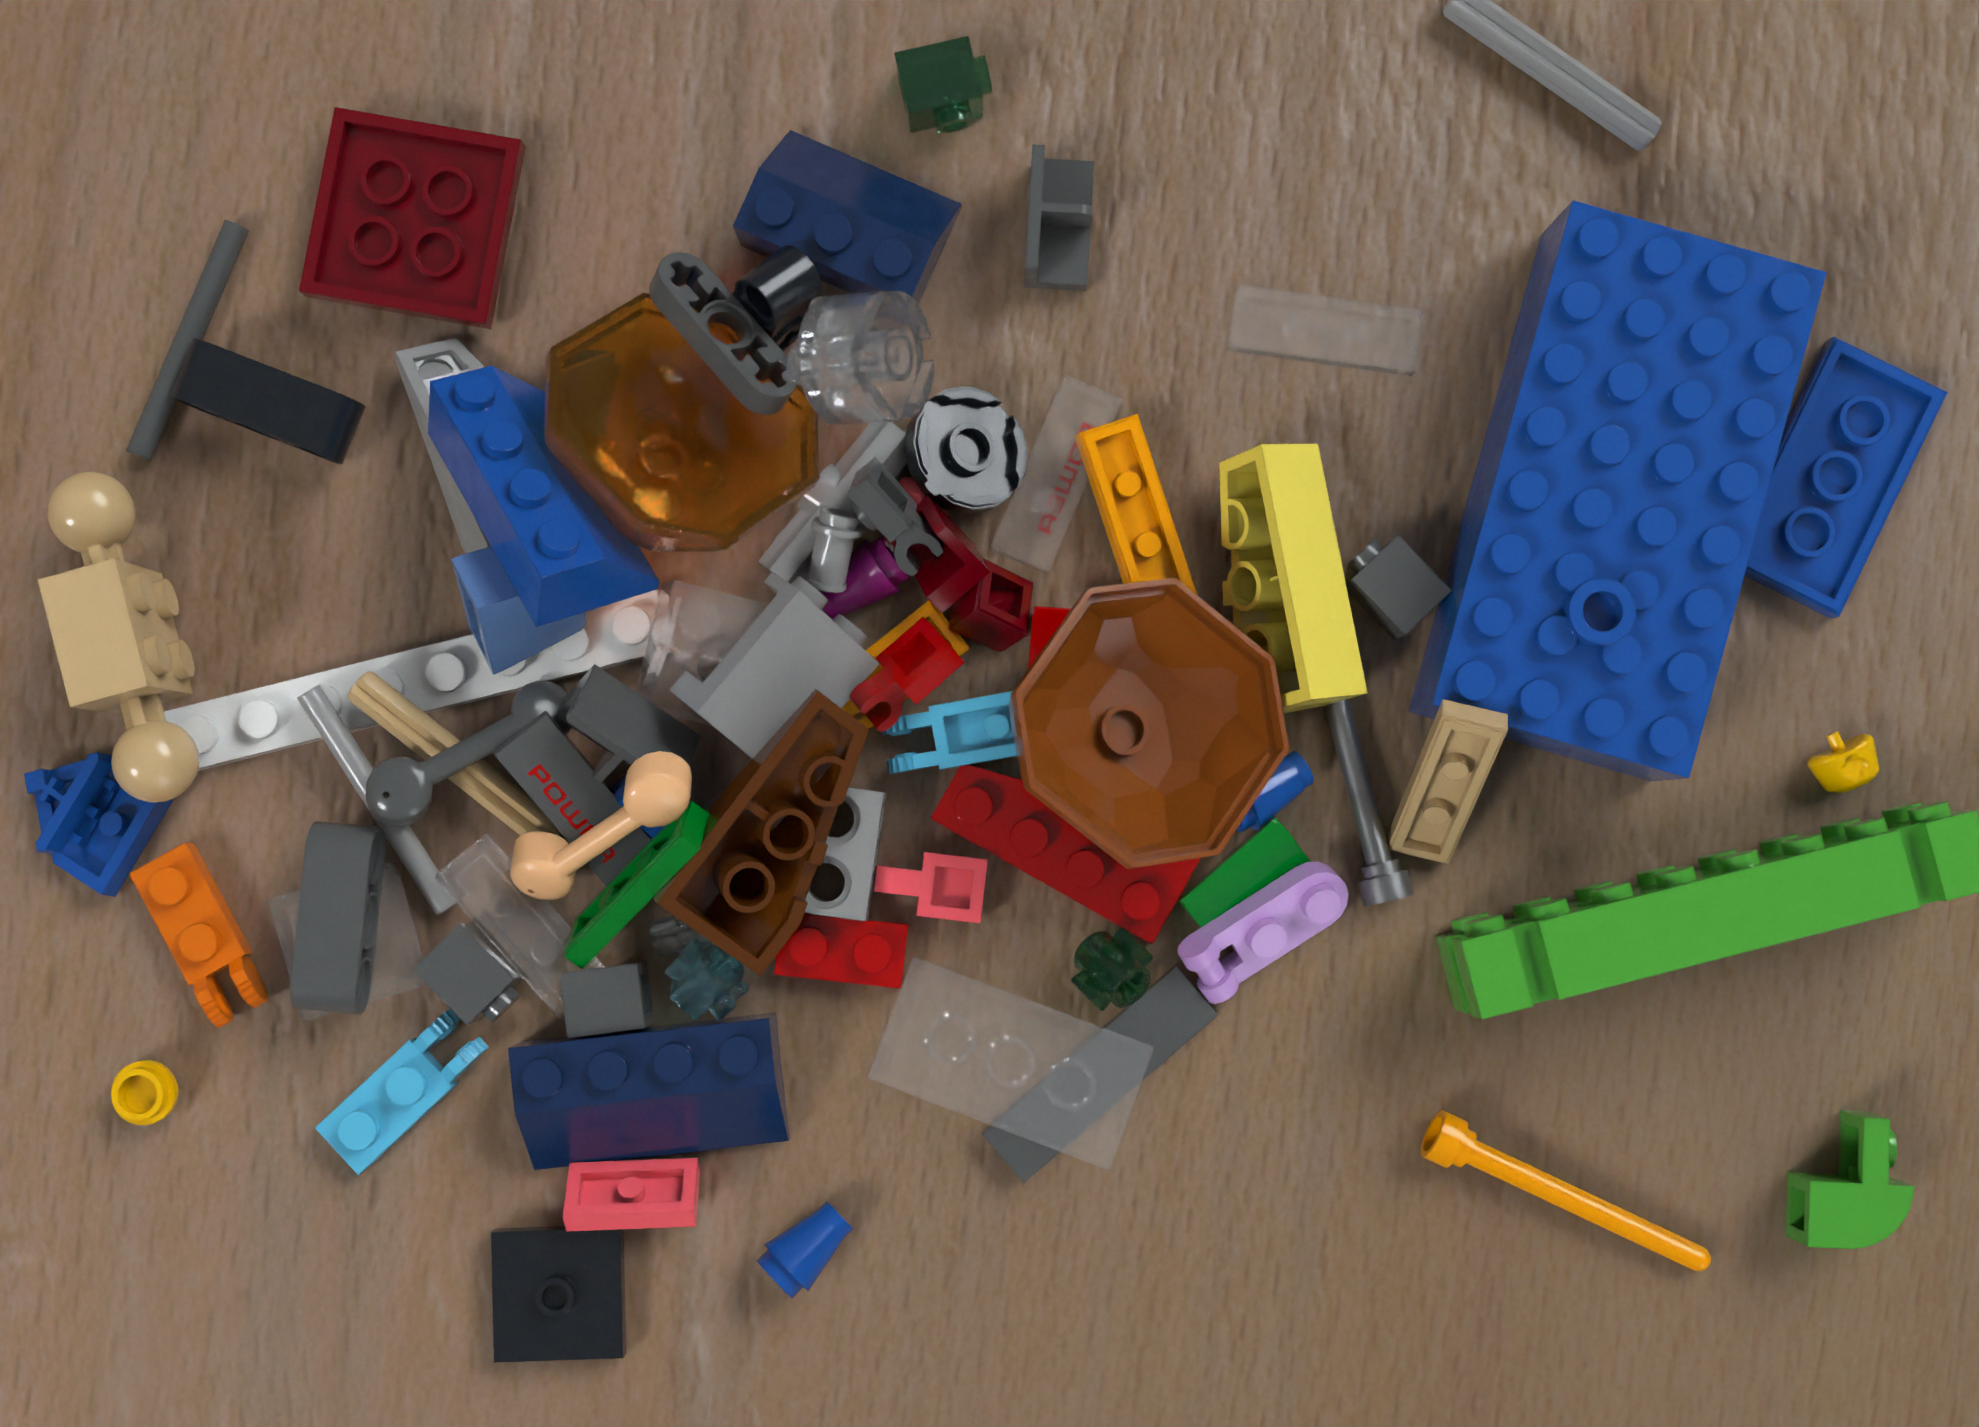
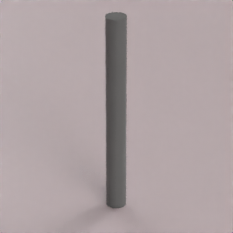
[126,220,249,461]

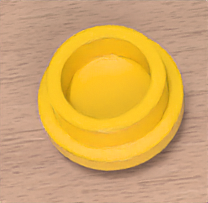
[111,1060,178,1125]

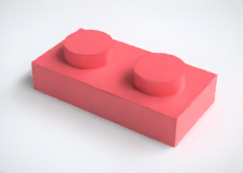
[563,1158,700,1232]

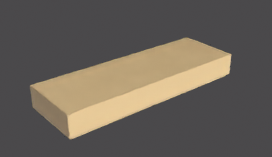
[1387,699,1508,864]

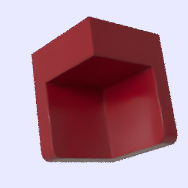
[882,495,990,613]

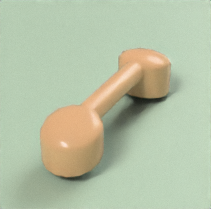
[510,751,692,901]

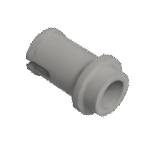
[805,506,863,593]

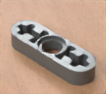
[649,252,798,415]

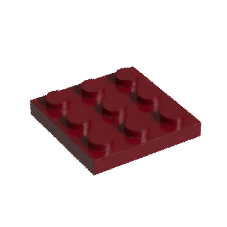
[299,107,526,329]

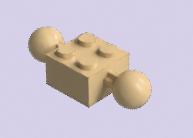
[37,471,199,803]

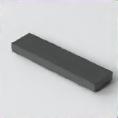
[982,965,1218,1183]

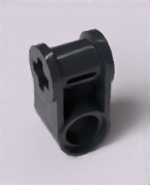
[733,245,821,352]

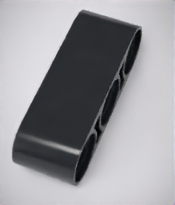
[169,338,366,465]

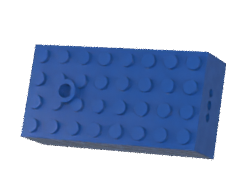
[1408,200,1827,781]

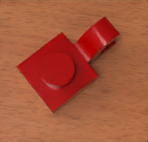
[849,617,965,733]

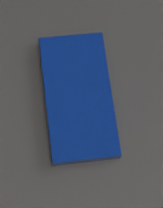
[1744,337,1948,619]

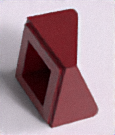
[949,558,1033,652]

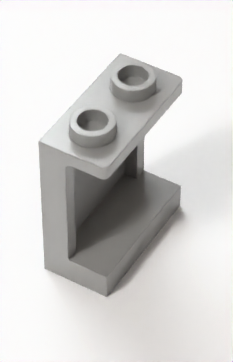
[670,572,879,759]

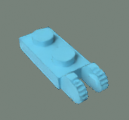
[882,691,1017,774]
[315,1009,489,1175]

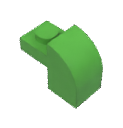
[1785,1110,1915,1249]

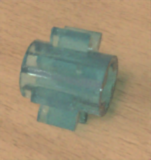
[665,938,750,1021]

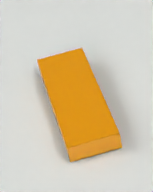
[1074,414,1197,595]

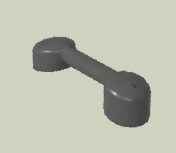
[366,680,572,827]

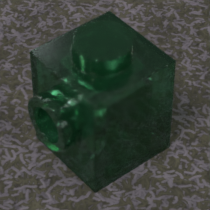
[894,36,992,133]

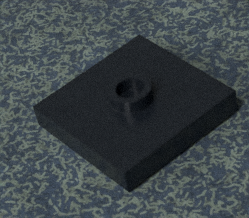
[491,1226,627,1363]

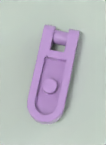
[1177,862,1349,1004]

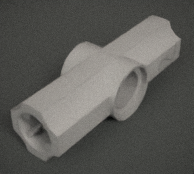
[758,413,908,584]

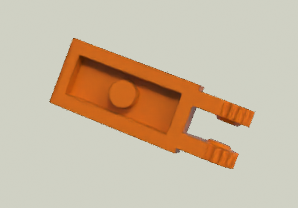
[129,842,269,1028]

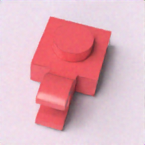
[874,852,988,923]

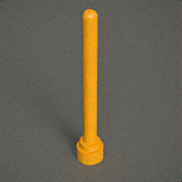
[1420,1110,1711,1271]

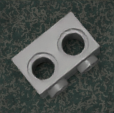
[804,788,887,921]

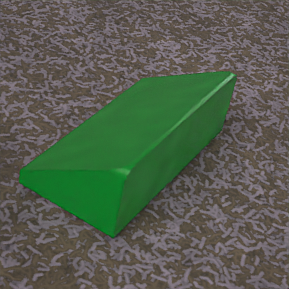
[1177,817,1311,928]

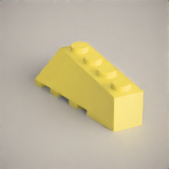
[1219,444,1368,714]

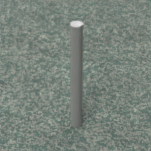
[297,685,458,915]

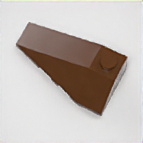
[653,689,869,977]

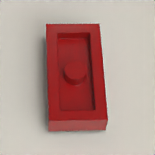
[774,913,909,989]

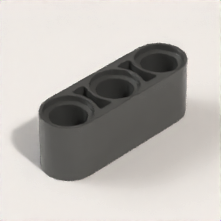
[290,821,386,1015]

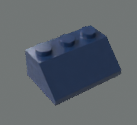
[733,130,962,320]

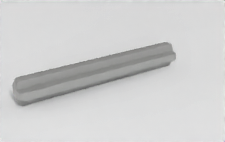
[1443,0,1662,151]

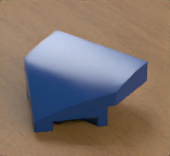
[24,752,174,897]

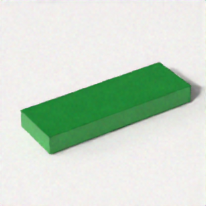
[564,801,710,969]

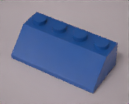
[428,365,659,627]

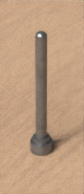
[1324,699,1414,907]

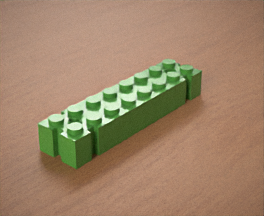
[1435,801,1979,1020]

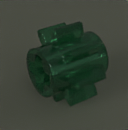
[1071,927,1153,1011]

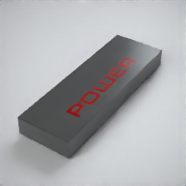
[494,710,652,886]

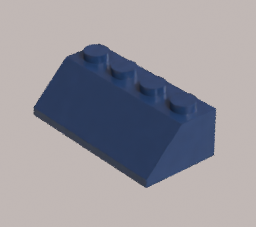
[508,1012,790,1170]

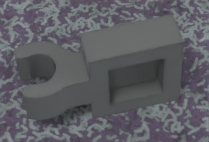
[847,457,946,576]

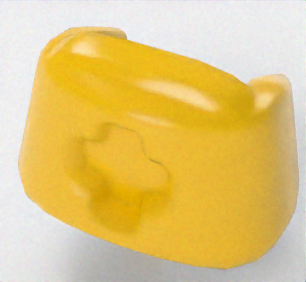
[1807,731,1879,793]

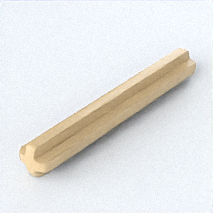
[347,671,563,837]

